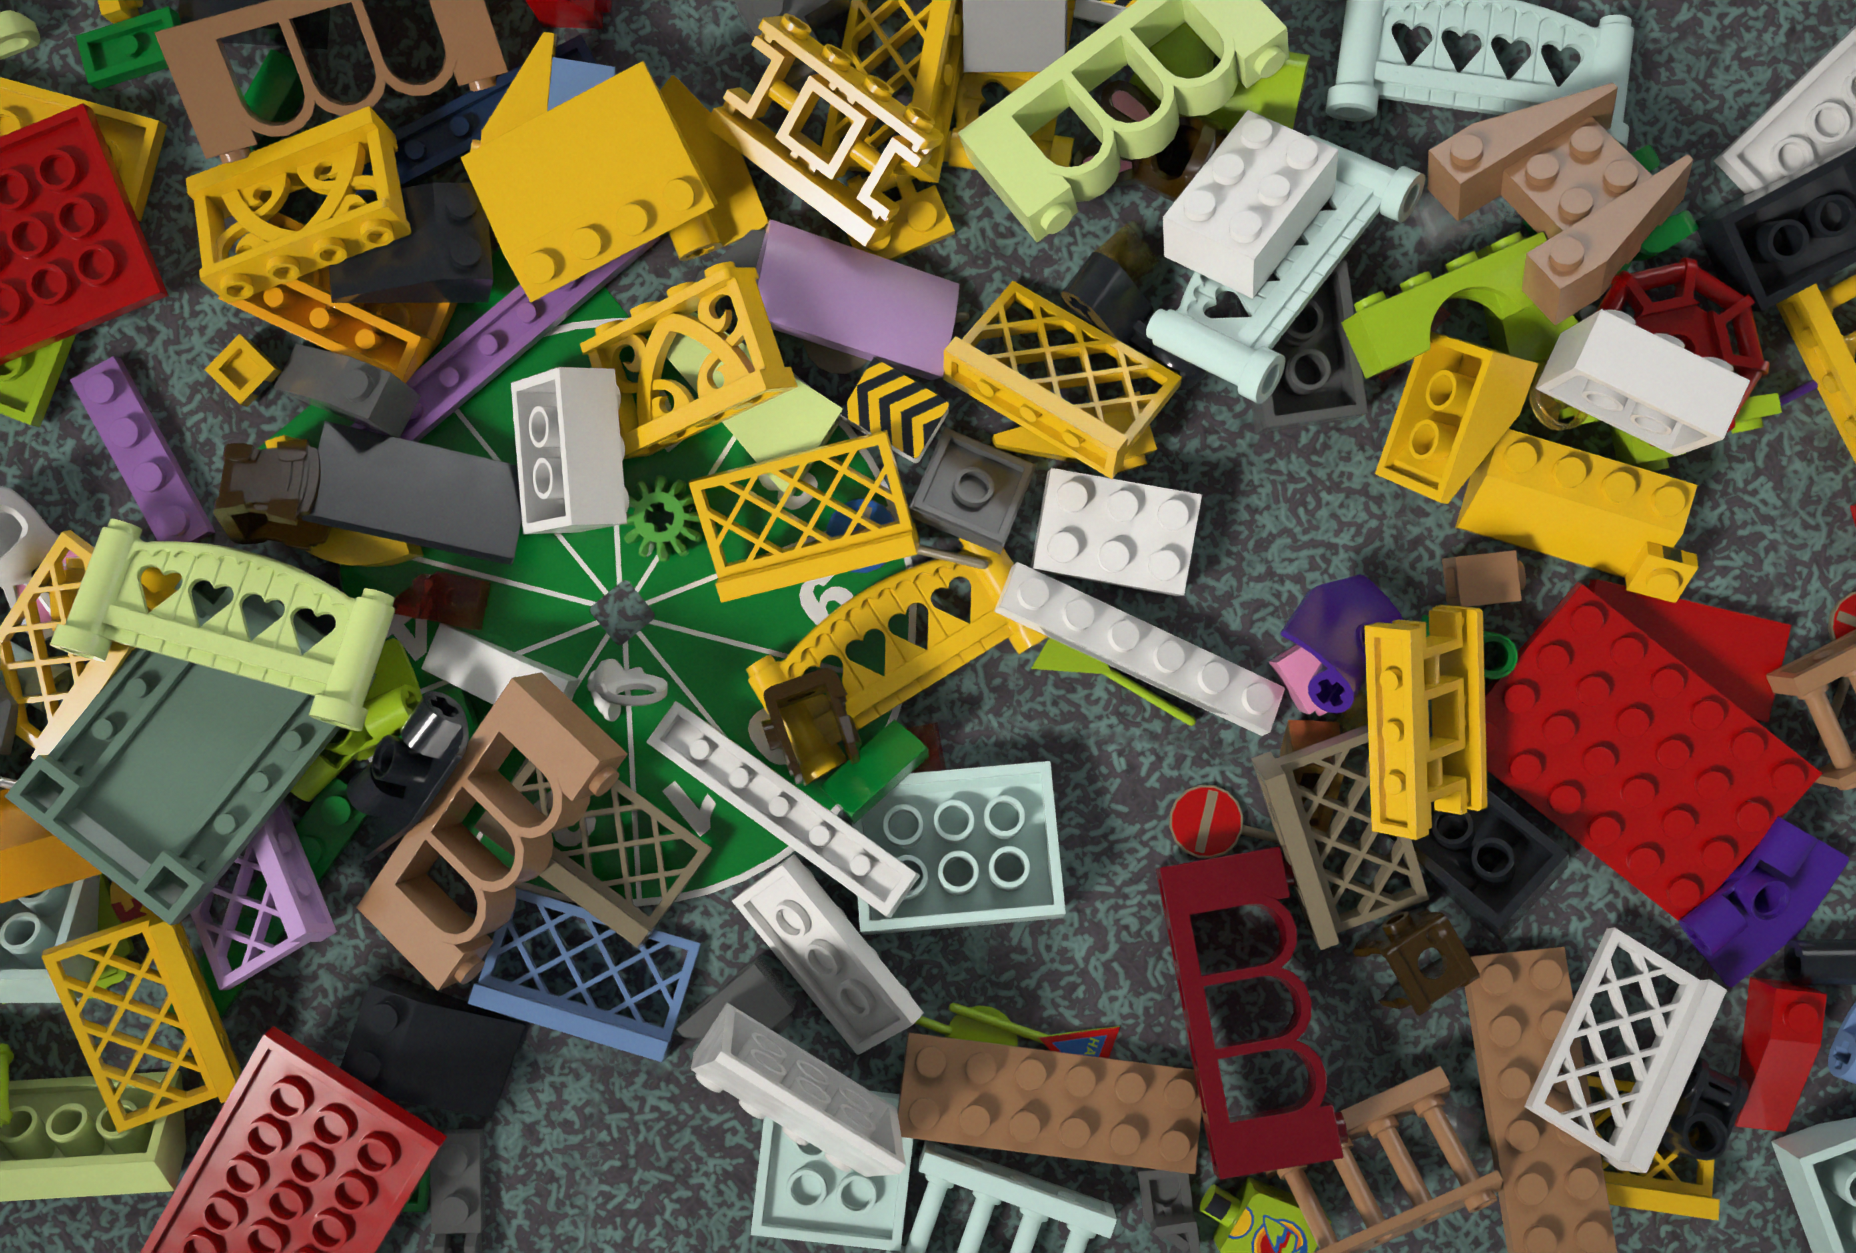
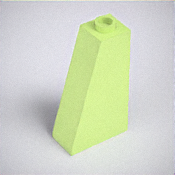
[666,312,843,498]

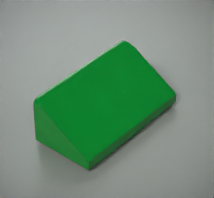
[244,49,316,152]
[820,719,929,824]

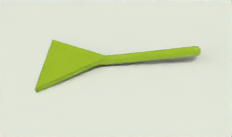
[1031,637,1196,726]

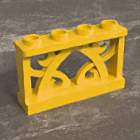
[186,106,411,303]
[580,261,798,459]

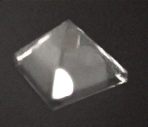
[1425,1098,1488,1164]

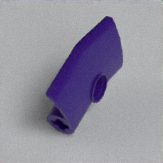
[1281,574,1404,713]
[1679,816,1849,987]

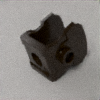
[213,439,332,551]
[761,668,862,785]
[1353,906,1480,1016]

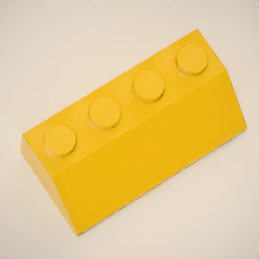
[1455,429,1698,578]

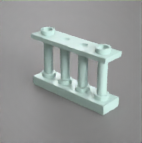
[886,1140,1117,1253]

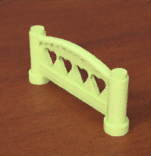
[50,519,396,731]

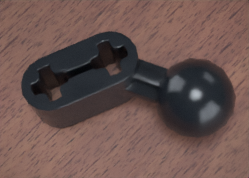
[1061,252,1208,391]

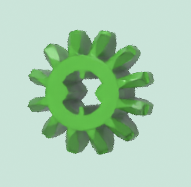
[623,475,702,562]

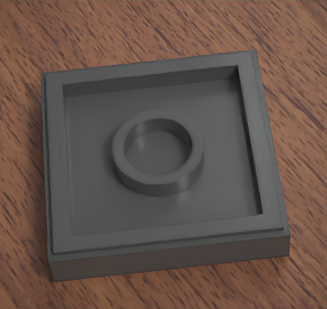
[909,427,1037,554]

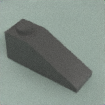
[274,344,421,438]

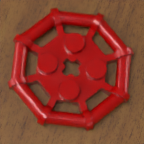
[1595,257,1770,447]

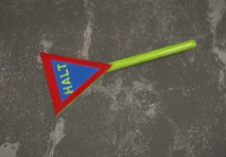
[949,1003,1120,1058]

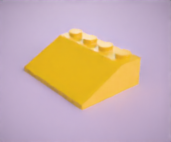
[461,61,718,302]

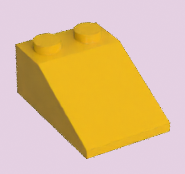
[1375,331,1539,504]

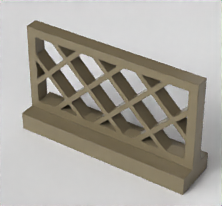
[1251,724,1429,950]
[474,760,713,948]

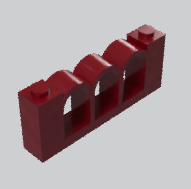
[1156,847,1348,1180]

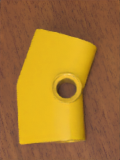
[660,75,768,261]

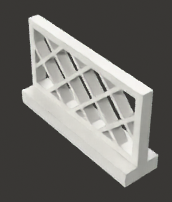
[1524,927,1727,1173]

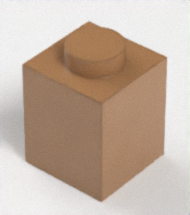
[1442,550,1526,607]

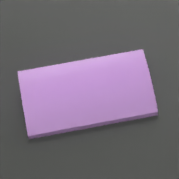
[756,220,959,380]

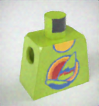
[1200,1177,1332,1253]

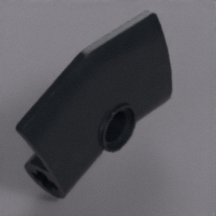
[346,691,469,861]

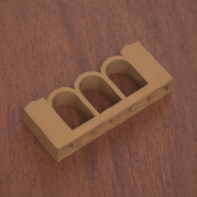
[154,0,508,164]
[356,672,627,991]

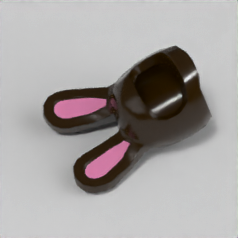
[1073,80,1229,202]

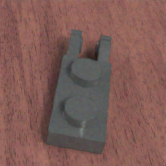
[430,1129,486,1253]

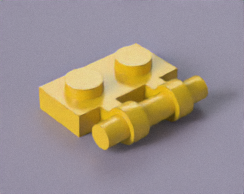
[846,174,955,261]

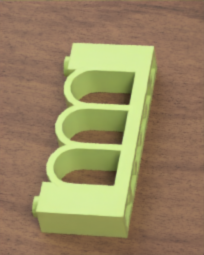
[958,0,1289,242]

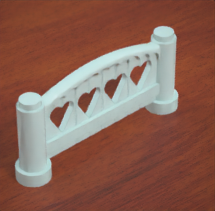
[1326,0,1634,149]
[1146,135,1425,404]

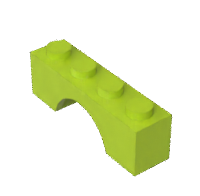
[1341,231,1547,379]

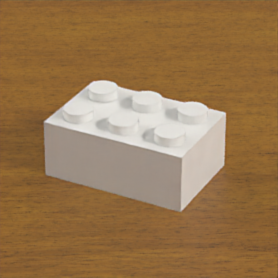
[1163,110,1339,299]
[1535,309,1750,456]
[511,367,629,534]
[1030,468,1202,596]

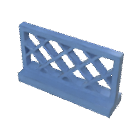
[468,887,702,1062]

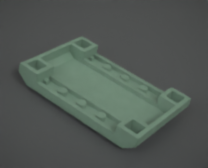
[5,579,377,925]

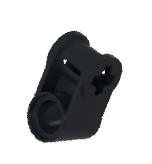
[1662,1056,1749,1161]

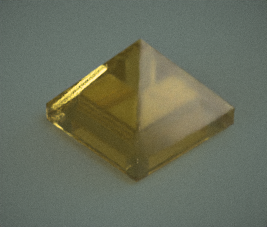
[1094,223,1160,283]

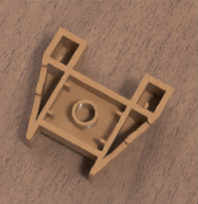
[1427,83,1693,325]

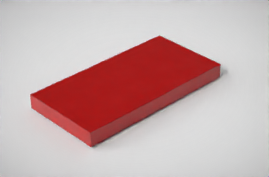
[1588,579,1792,722]

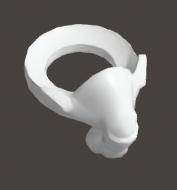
[587,659,668,721]

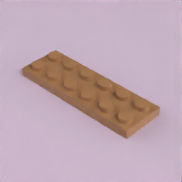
[1465,947,1618,1253]
[897,1032,1202,1174]

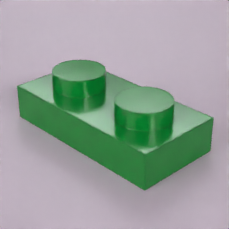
[75,6,181,90]

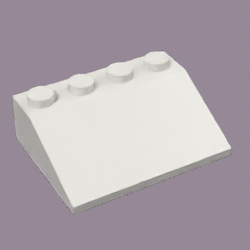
[691,1003,906,1177]

